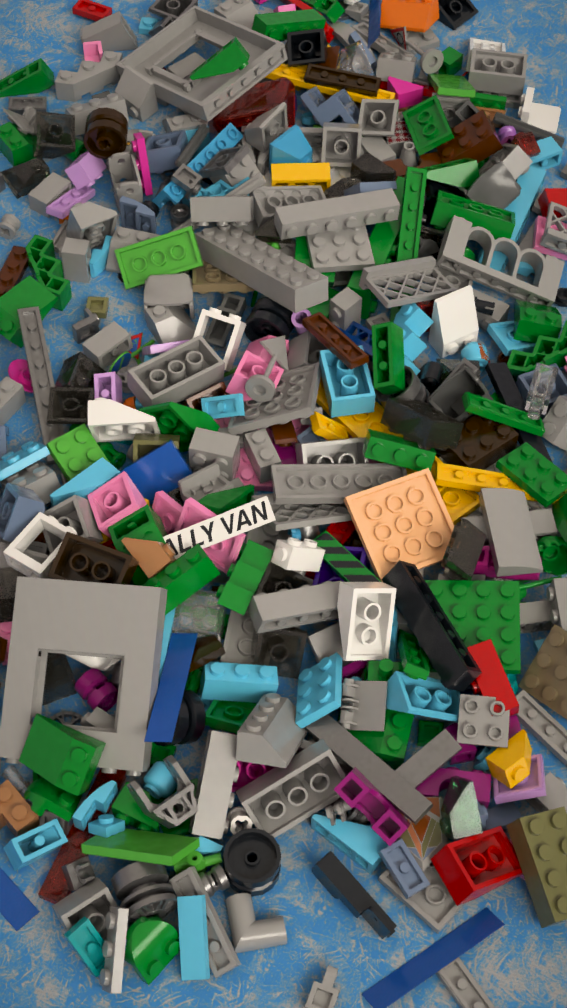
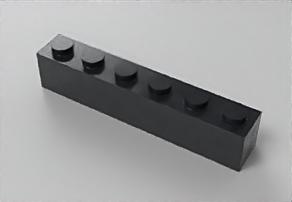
[382,560,482,692]

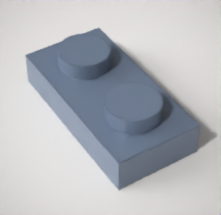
[378,839,430,899]

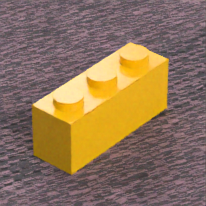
[271,163,331,194]

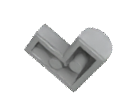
[225,893,287,954]

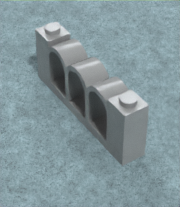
[435,215,565,306]

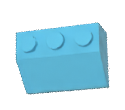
[386,671,460,722]

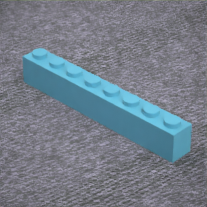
[473,166,546,289]

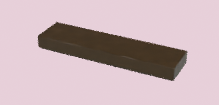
[304,63,381,97]

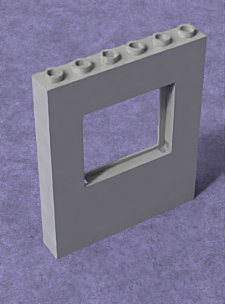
[115,5,288,122]
[0,576,168,776]

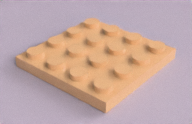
[344,468,465,582]

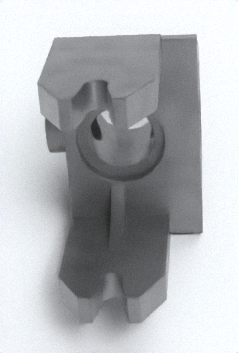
[127,755,198,829]

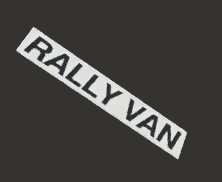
[163,496,276,559]

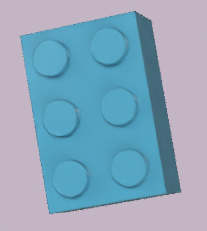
[319,345,376,418]

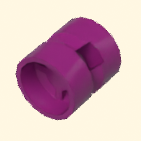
[74,668,118,712]

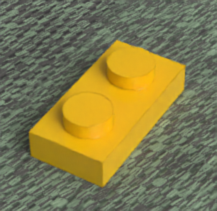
[309,411,349,440]

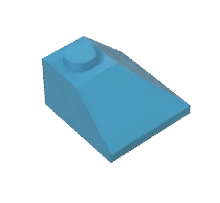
[269,124,313,174]

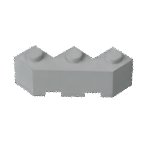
[55,50,123,102]

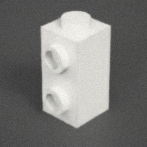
[271,537,325,572]

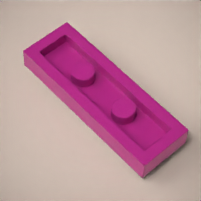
[131,132,153,196]

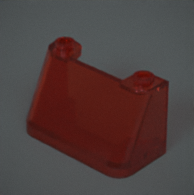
[213,77,295,133]

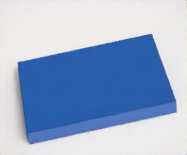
[119,439,193,505]

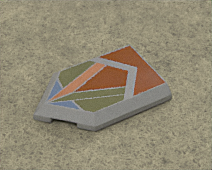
[395,797,447,872]

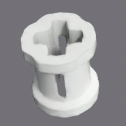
[227,806,253,835]

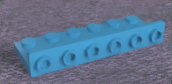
[152,122,243,210]

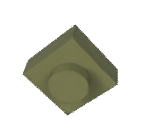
[86,296,109,318]

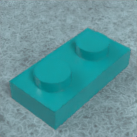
[64,916,105,978]

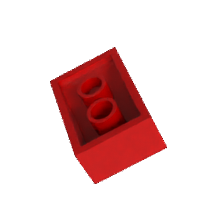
[430,826,523,906]

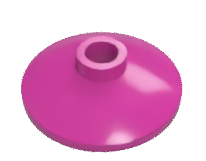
[8,359,33,393]

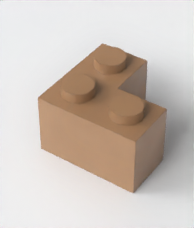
[0,779,40,837]

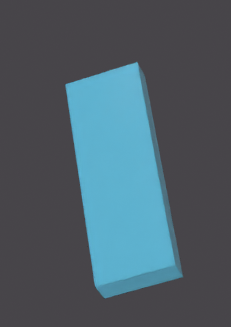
[177,895,210,981]

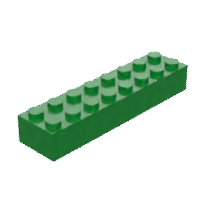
[347,176,405,320]

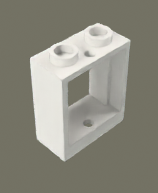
[193,307,246,372]
[3,512,78,579]

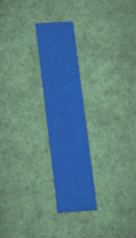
[367,0,381,49]
[144,633,198,742]
[0,868,39,931]
[361,907,505,1008]

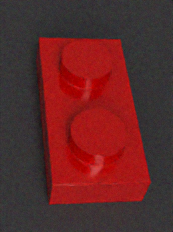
[72,0,113,21]

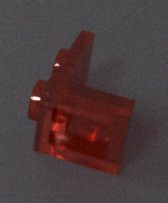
[510,131,541,158]

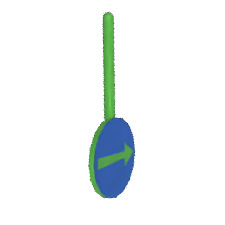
[109,339,155,374]

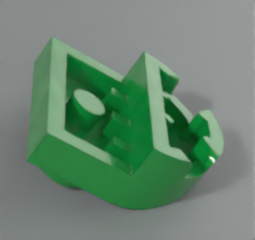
[24,777,82,822]
[124,915,180,985]

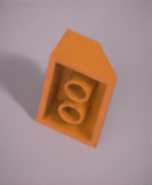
[380,0,439,33]

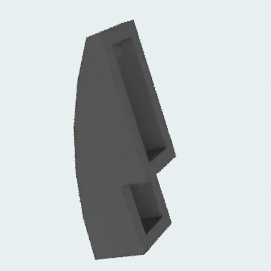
[204,293,247,348]

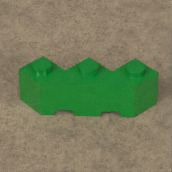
[25,234,72,311]
[507,321,567,381]
[215,540,274,616]

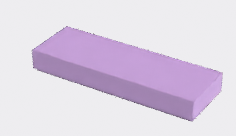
[46,187,95,220]

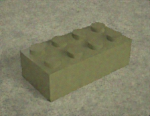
[506,806,567,928]

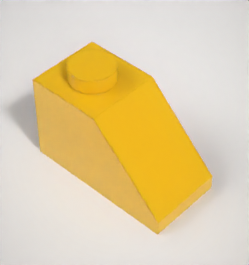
[485,729,532,789]

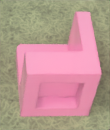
[83,41,103,62]

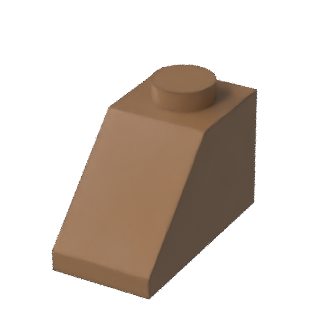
[121,537,176,579]

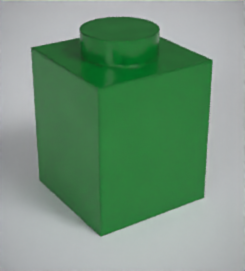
[438,46,463,75]

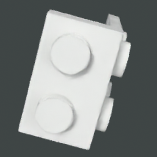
[518,87,561,134]

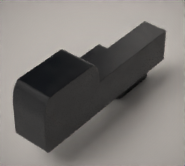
[312,851,397,939]

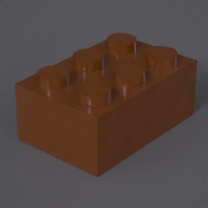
[436,109,503,163]

